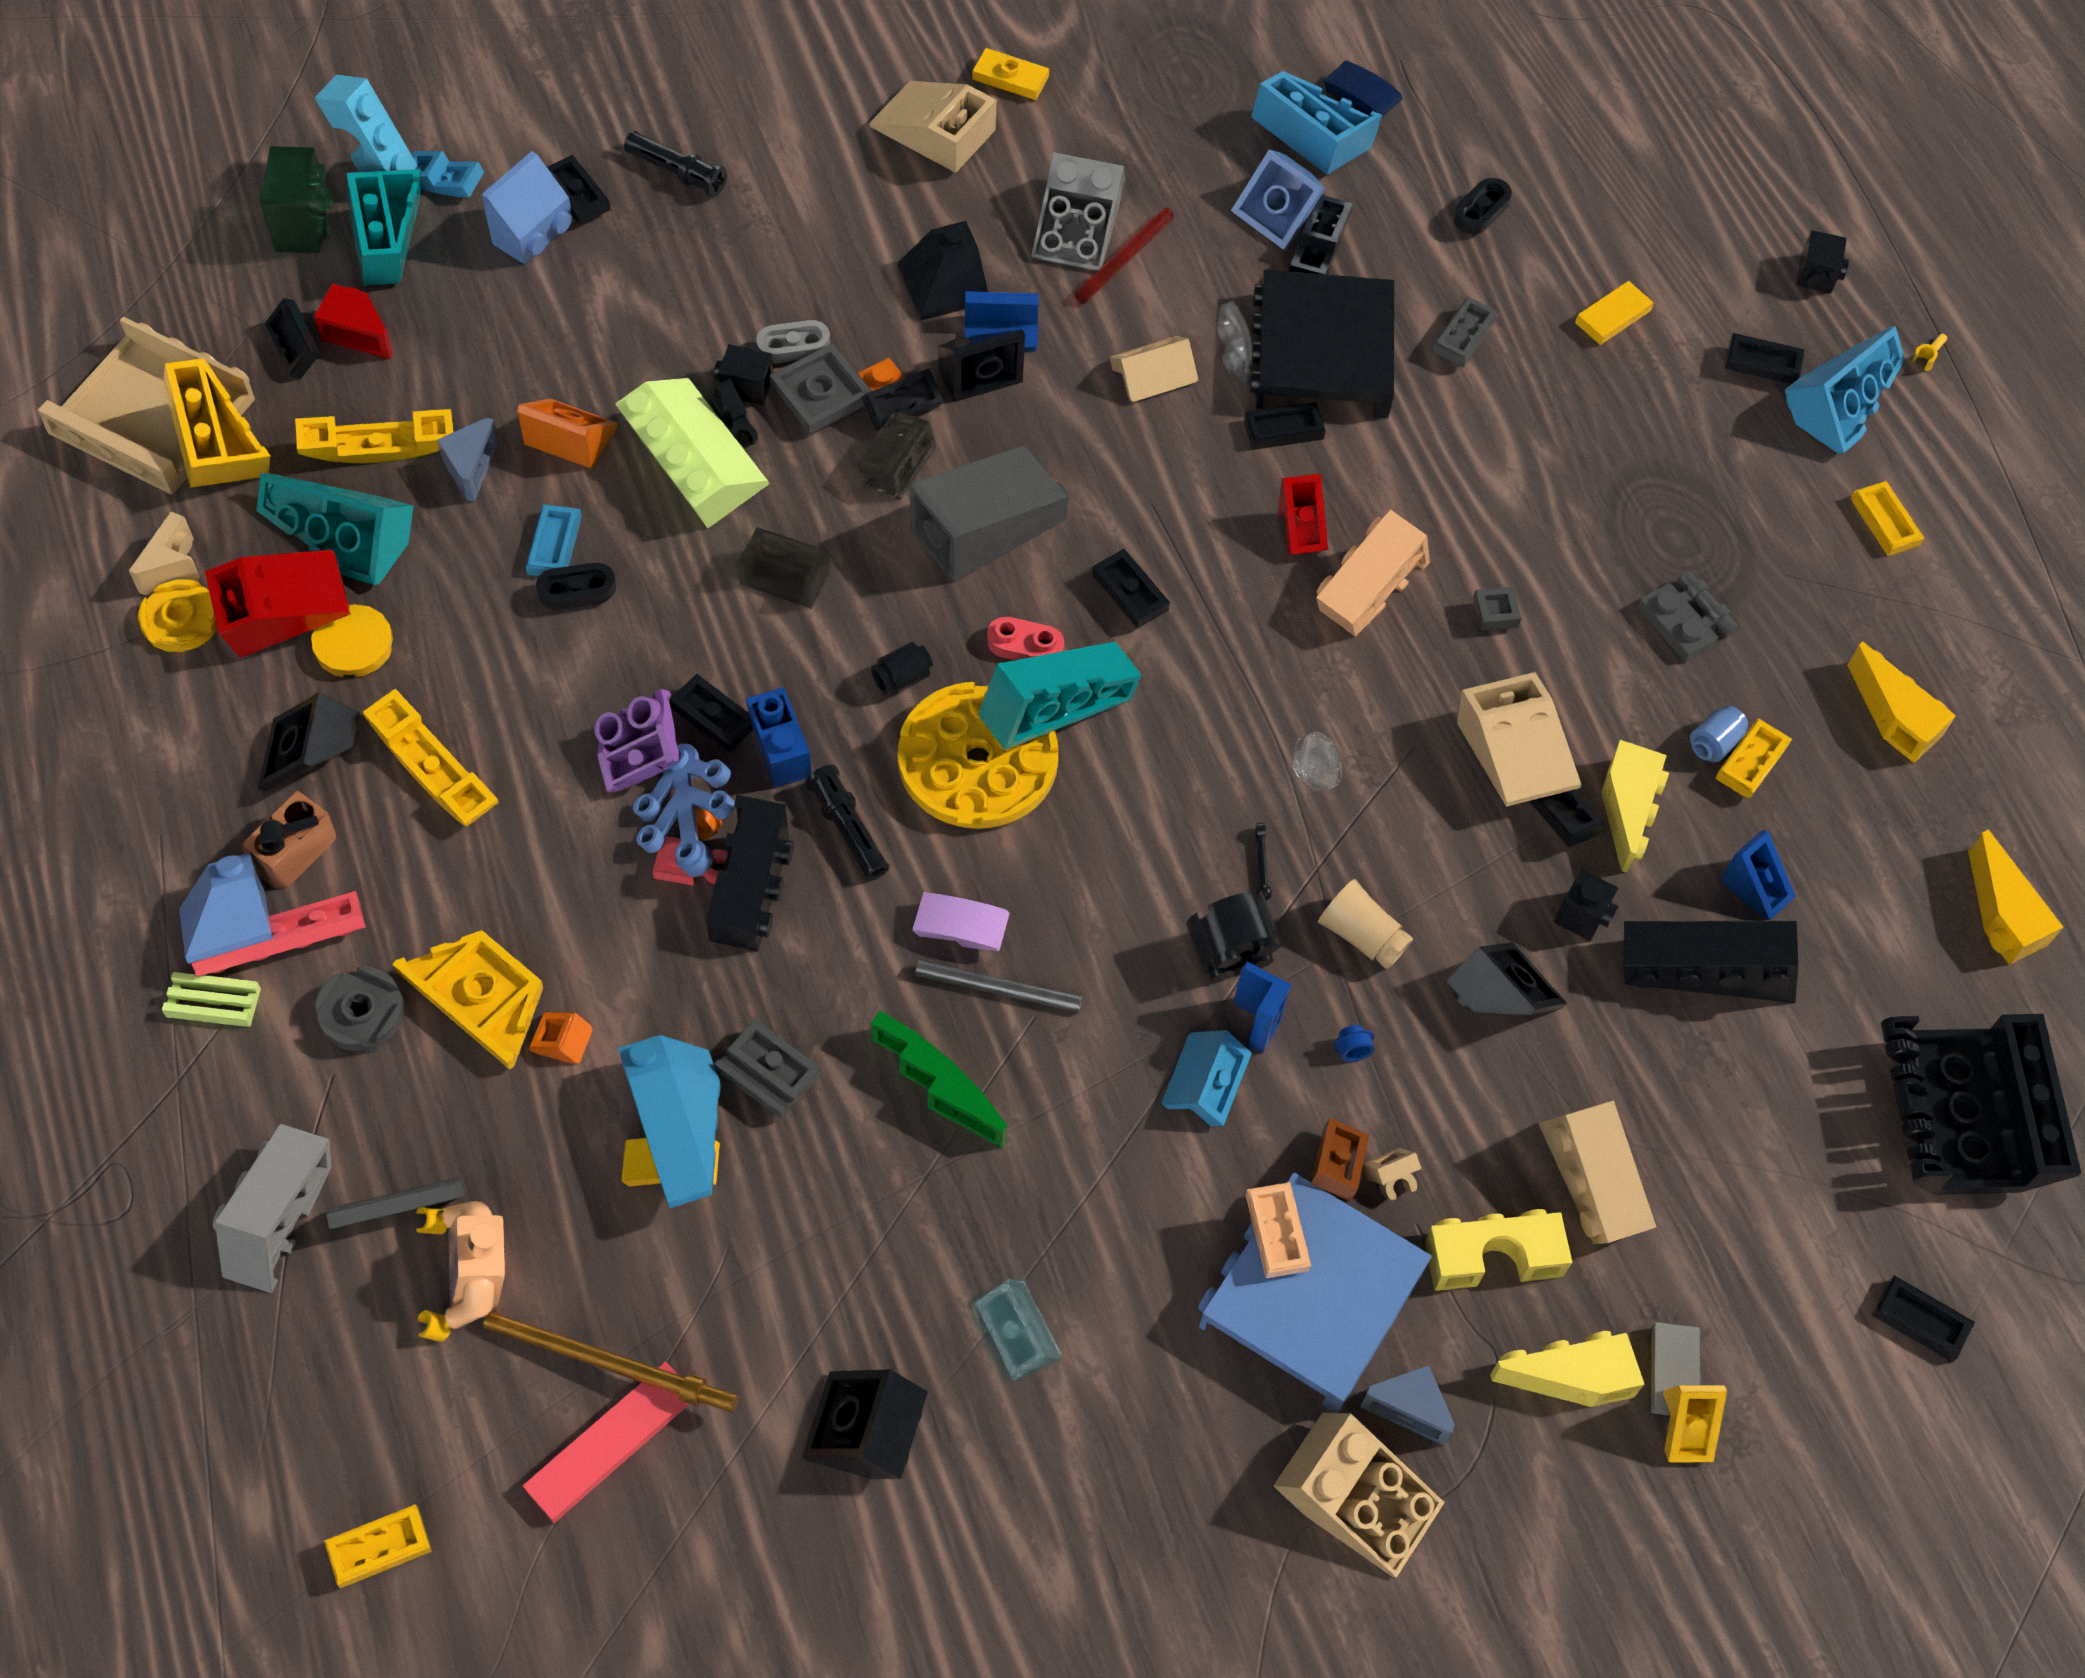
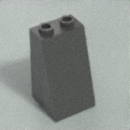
[910,446,1069,583]

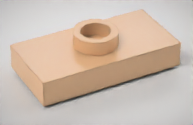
[1245,1182,1311,1279]

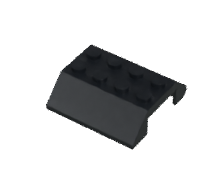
[1881,1014,2081,1195]

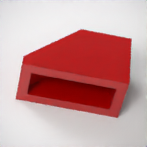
[314,283,393,359]

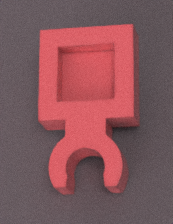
[653,836,728,885]

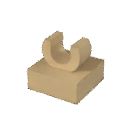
[1363,1147,1421,1201]

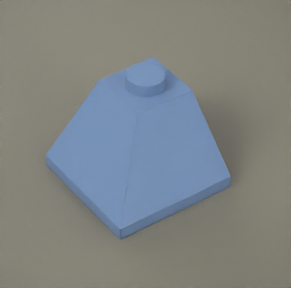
[1231,149,1325,250]
[179,852,273,964]

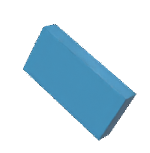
[526,504,582,576]

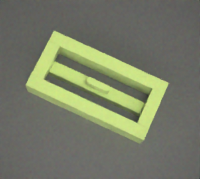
[162,972,261,1027]

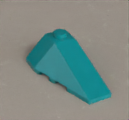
[256,473,413,585]

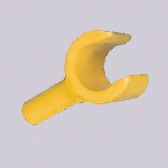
[1911,334,1947,371]

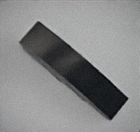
[1289,195,1353,275]

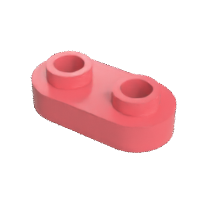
[987,617,1064,660]

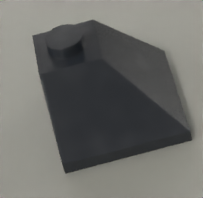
[898,221,988,321]
[938,329,1025,402]
[258,692,360,791]
[1446,942,1567,1015]

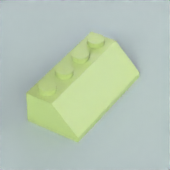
[615,378,769,528]

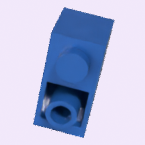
[746,687,812,789]

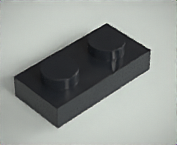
[547,155,611,225]
[1092,549,1170,629]
[670,674,753,752]

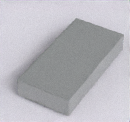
[1651,1322,1700,1416]

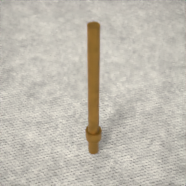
[483,1311,739,1413]

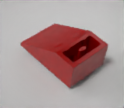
[205,550,351,658]

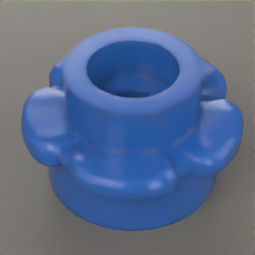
[1334,1025,1375,1062]

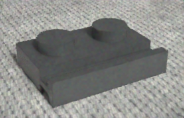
[715,1019,822,1120]

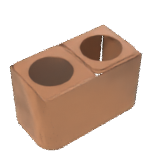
[241,790,336,889]

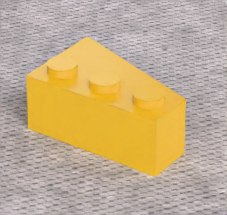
[164,358,271,488]

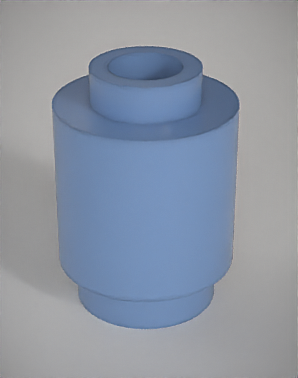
[1690,706,1748,762]

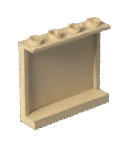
[37,317,255,495]

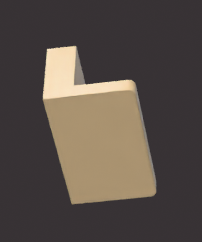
[1109,336,1198,402]

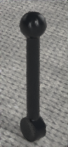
[1256,823,1273,901]

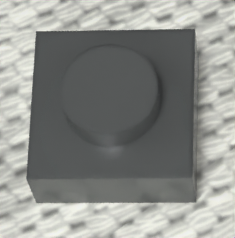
[1473,587,1521,631]

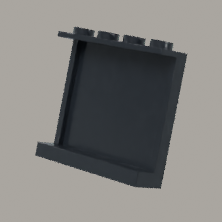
[1250,270,1394,418]

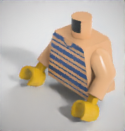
[416,1201,505,1342]

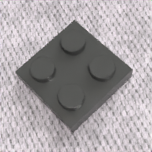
[769,343,871,434]

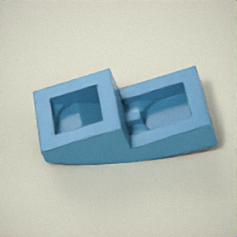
[412,151,484,197]

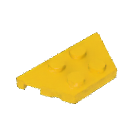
[392,930,543,1070]

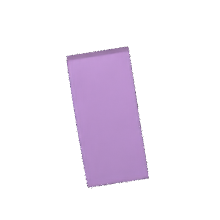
[912,892,1010,951]

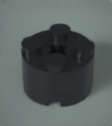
[1186,892,1282,982]

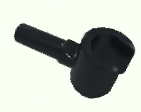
[260,815,319,853]

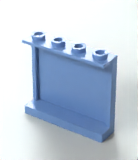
[1198,1172,1432,1413]

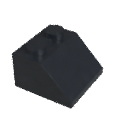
[802,1369,928,1479]

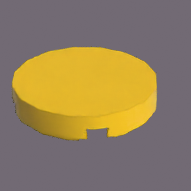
[137,579,218,652]
[311,604,393,677]

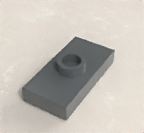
[1432,296,1499,368]

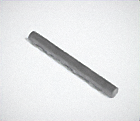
[915,960,1083,1013]

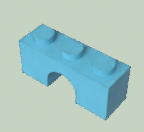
[315,75,418,172]

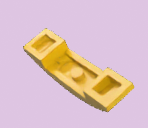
[295,409,453,463]
[363,688,499,827]

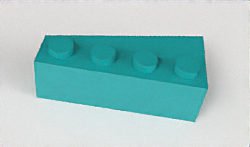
[978,641,1142,750]

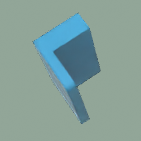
[1161,1030,1252,1126]

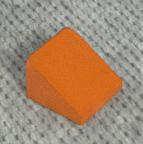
[529,1012,593,1064]

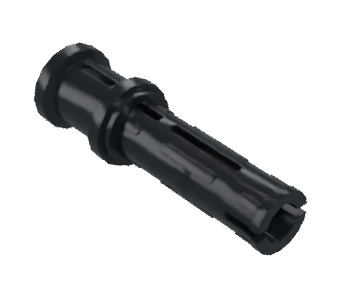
[624,131,727,197]
[805,765,890,880]

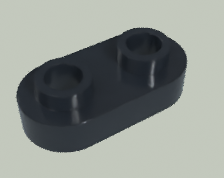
[1454,178,1512,234]
[536,563,616,610]

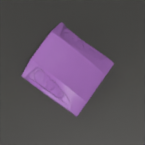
[595,689,679,793]

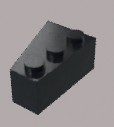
[706,794,794,951]

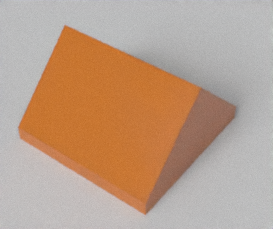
[517,398,618,469]

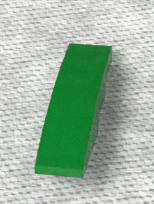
[871,1010,1007,1148]

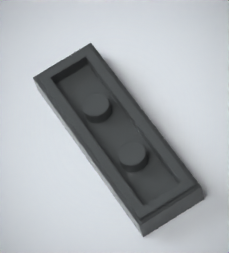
[326,1177,467,1229]

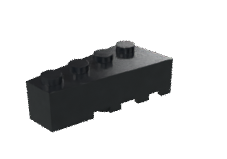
[1624,921,1798,1003]

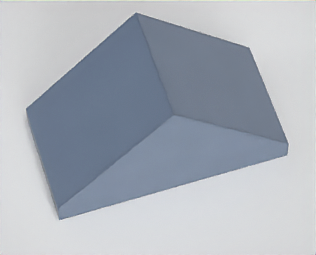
[437,418,499,502]
[1360,1365,1455,1446]

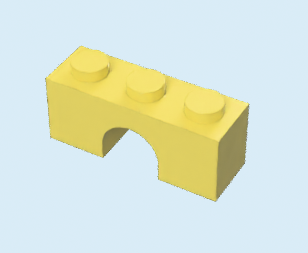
[1424,1209,1573,1291]

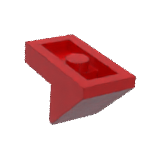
[1278,473,1329,555]

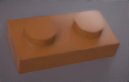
[1310,1118,1369,1202]

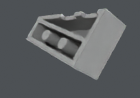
[213,1124,332,1293]

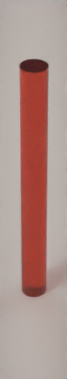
[1075,208,1174,304]

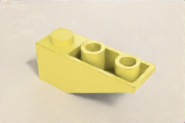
[1601,740,1669,873]
[1490,1331,1644,1407]

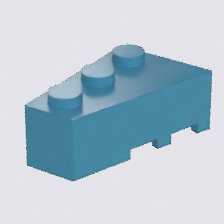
[1251,71,1382,175]

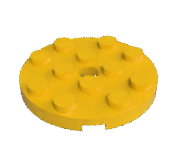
[897,682,1058,829]

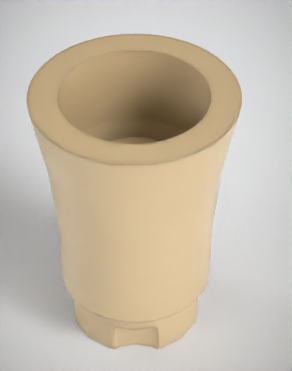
[1317,879,1413,969]

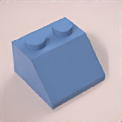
[482,151,573,265]

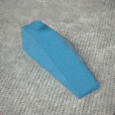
[1785,326,1905,454]
[618,1035,721,1209]

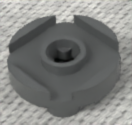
[316,966,405,1053]

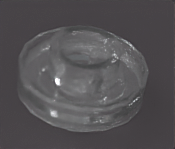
[1293,732,1343,792]

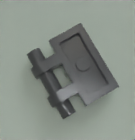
[1637,571,1739,663]

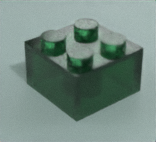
[259,146,333,253]

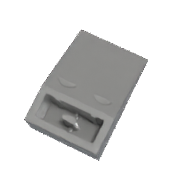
[1031,152,1125,272]

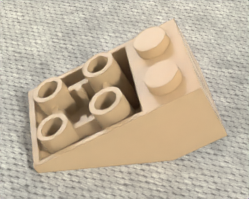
[870,81,997,173]
[1457,672,1581,807]
[1273,1413,1445,1578]

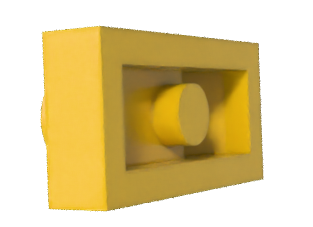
[1663,1385,1727,1462]

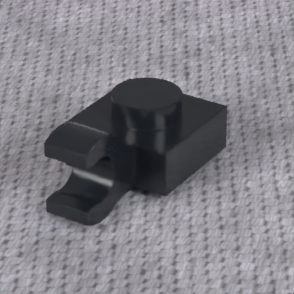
[711,379,758,445]

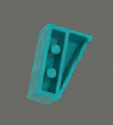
[346,169,421,286]

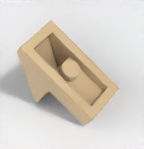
[129,512,200,596]

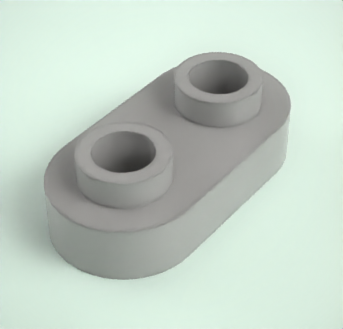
[756,320,830,363]

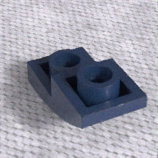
[1323,60,1403,119]

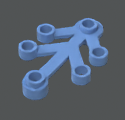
[633,744,735,877]

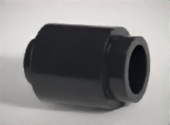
[871,642,933,695]

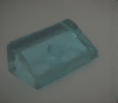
[975,1279,1062,1381]

